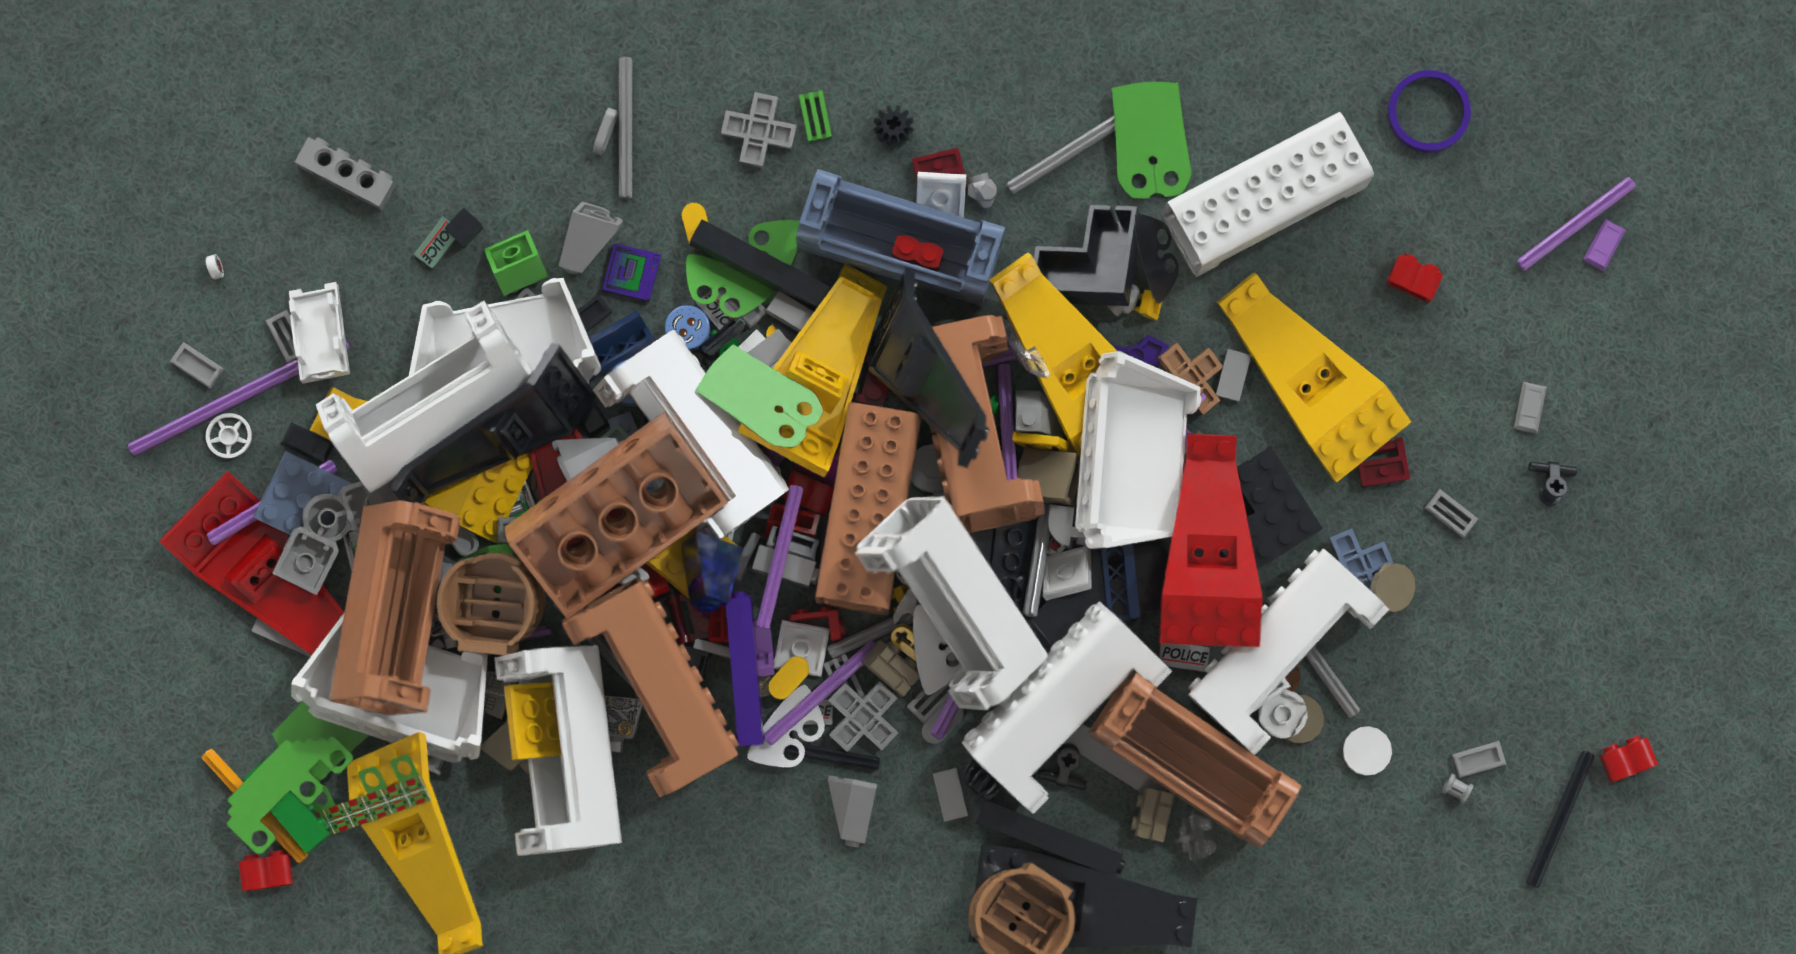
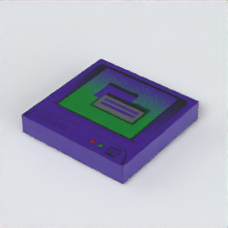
[602,243,661,302]

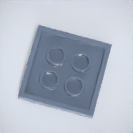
[253,451,352,535]

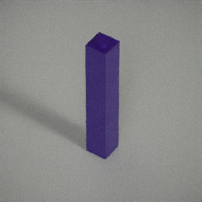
[725,591,764,746]

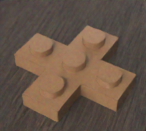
[1156,343,1223,416]

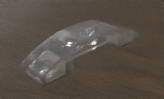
[1004,315,1051,378]

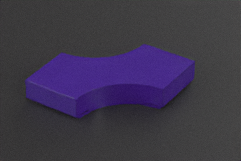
[1114,335,1169,368]

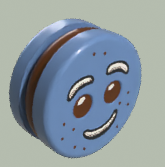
[665,305,710,351]

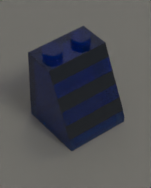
[681,532,743,614]

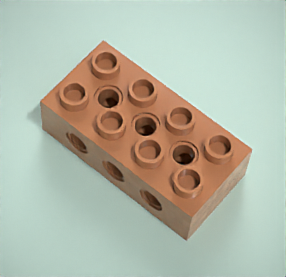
[504,412,728,619]

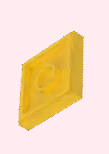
[1012,432,1073,453]

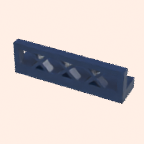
[589,310,655,381]
[1100,543,1140,621]

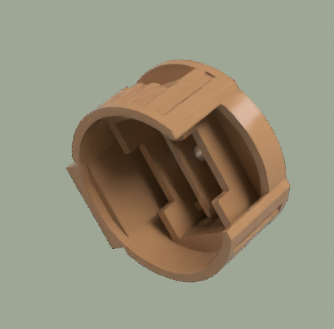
[437,552,546,655]
[968,863,1075,954]

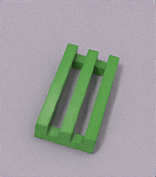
[799,90,832,143]

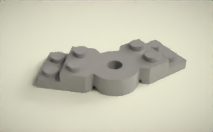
[272,480,400,595]

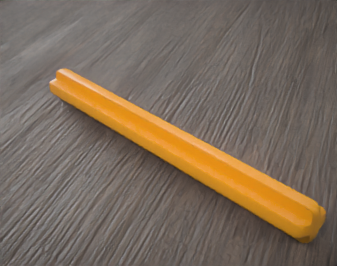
[202,749,309,863]

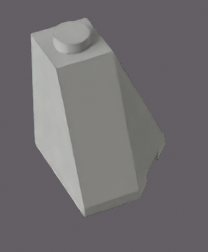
[559,202,623,274]
[1014,390,1063,439]
[552,438,624,481]
[828,775,877,848]

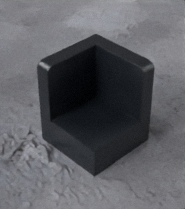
[445,208,484,248]

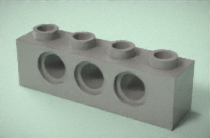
[295,137,396,210]

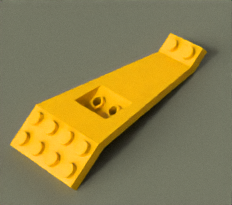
[989,253,1117,457]
[737,264,887,477]
[1216,273,1411,483]
[310,387,533,543]
[347,732,483,954]

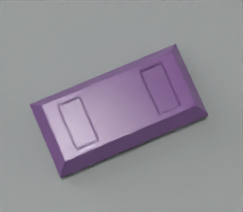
[1582,219,1626,272]

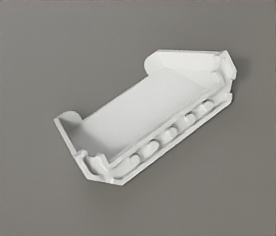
[409,278,601,384]
[1075,351,1201,549]
[291,612,488,763]

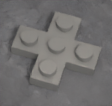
[721,92,797,168]
[828,681,899,752]

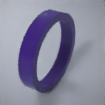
[1387,70,1471,153]

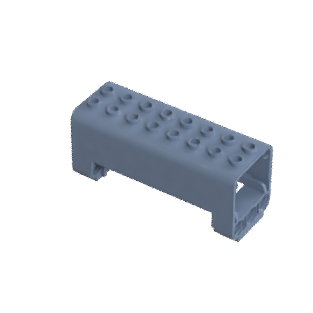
[796,169,1005,307]

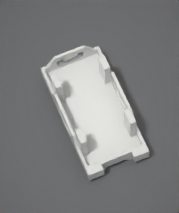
[289,282,350,384]

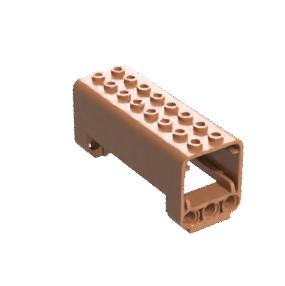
[930,315,1045,534]
[815,403,922,615]
[329,501,461,716]
[562,576,739,797]
[1087,673,1301,848]

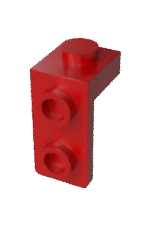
[789,606,845,642]

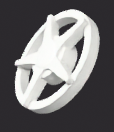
[206,413,252,459]

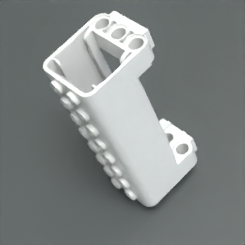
[1162,112,1374,277]
[316,301,531,493]
[593,330,789,549]
[855,497,1048,710]
[1187,549,1389,755]
[962,601,1172,814]
[495,645,622,856]

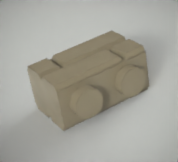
[862,640,920,697]
[1130,788,1174,843]

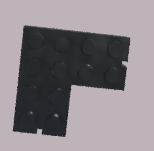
[1034,205,1140,306]
[1237,446,1323,570]

